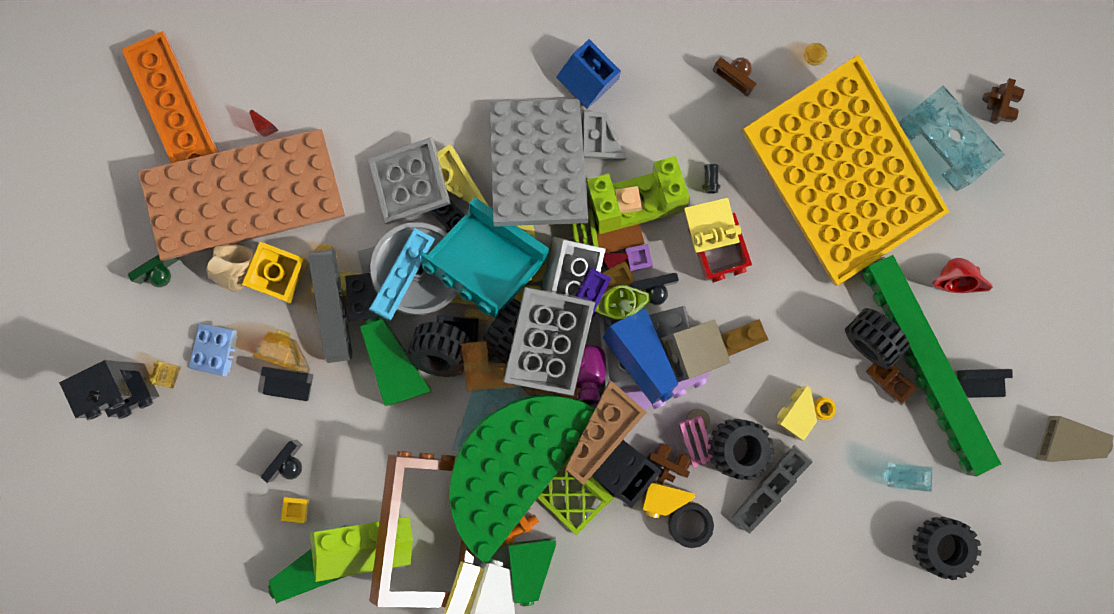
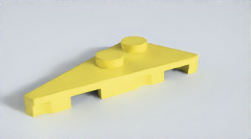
[437,144,491,208]

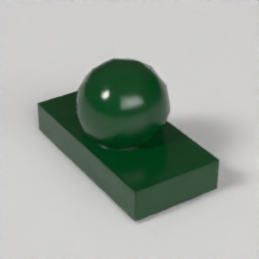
[128,254,179,288]

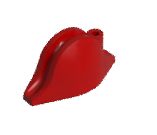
[932,258,993,293]

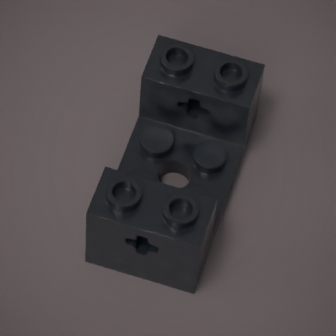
[59,360,160,421]

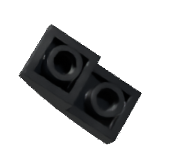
[430,199,465,232]

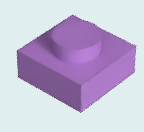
[625,244,653,272]

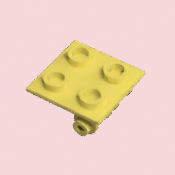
[684,198,741,253]

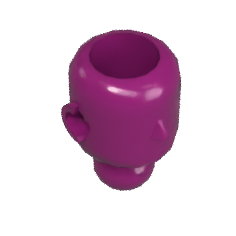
[575,345,606,405]

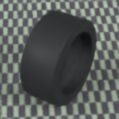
[668,502,714,548]

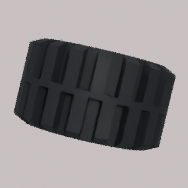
[481,298,521,362]
[845,308,910,369]
[407,322,471,377]
[708,419,774,480]
[912,516,982,580]

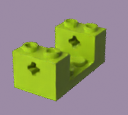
[587,156,690,234]

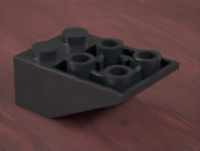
[592,439,661,508]

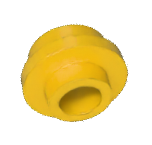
[814,397,836,420]

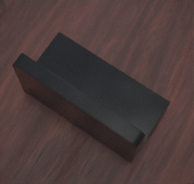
[260,366,314,401]
[957,369,1013,398]

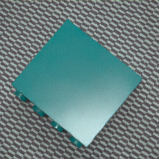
[421,197,549,318]

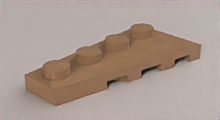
[565,380,647,485]

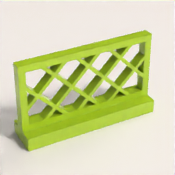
[538,456,615,536]

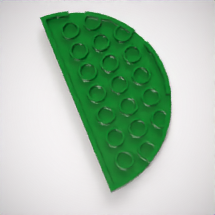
[449,394,595,564]

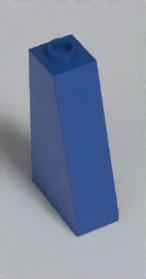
[602,308,678,405]

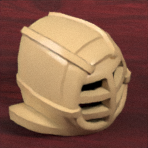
[206,244,253,291]

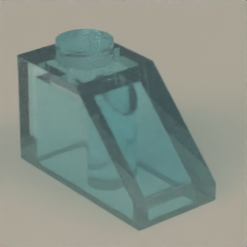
[884,463,932,492]

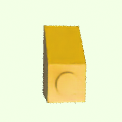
[641,482,695,518]

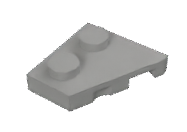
[582,111,626,161]

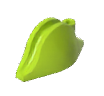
[595,285,649,320]

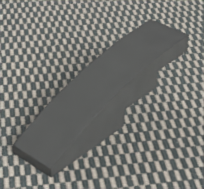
[732,444,813,534]

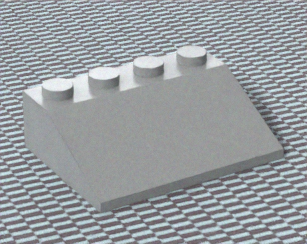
[503,287,595,395]

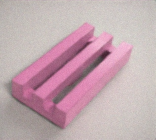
[679,416,713,468]

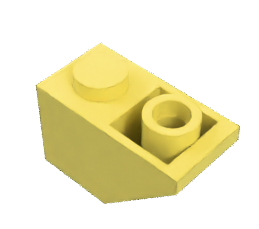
[776,386,817,441]

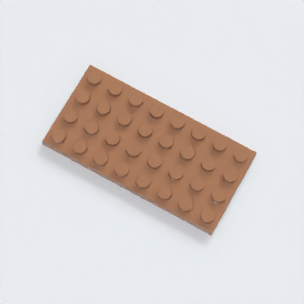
[138,129,345,261]

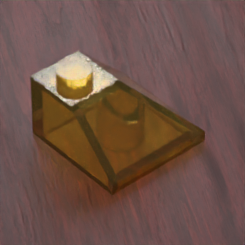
[252,329,310,373]

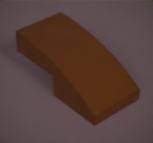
[866,363,918,406]

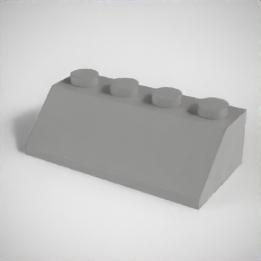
[541,237,605,296]

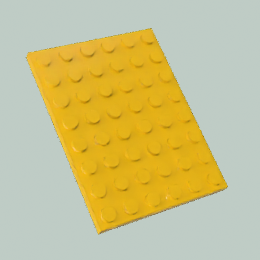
[741,54,950,286]

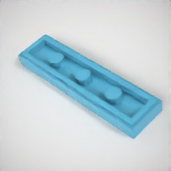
[369,228,435,321]

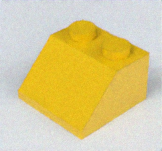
[242,242,308,304]

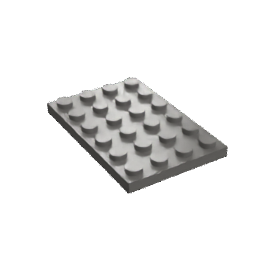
[490,99,588,227]

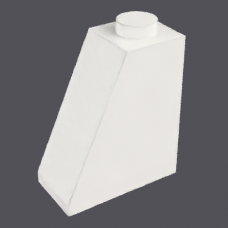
[470,559,515,614]

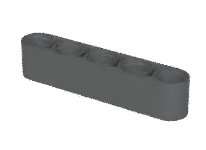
[309,248,352,363]

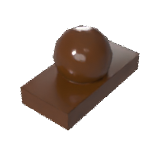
[713,57,757,96]

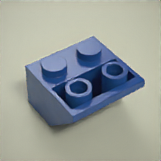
[556,39,621,109]

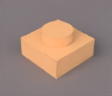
[615,186,642,214]

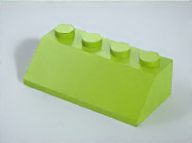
[310,516,413,582]

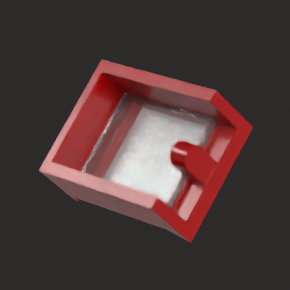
[688,213,752,283]

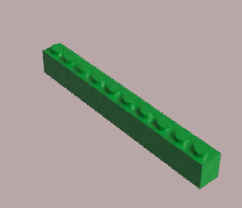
[862,255,1001,477]

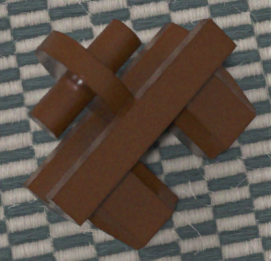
[982,78,1025,124]
[647,442,691,485]

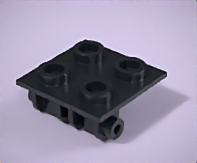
[345,273,395,321]

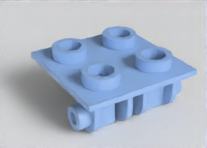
[189,324,238,376]

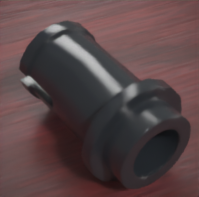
[702,164,721,194]

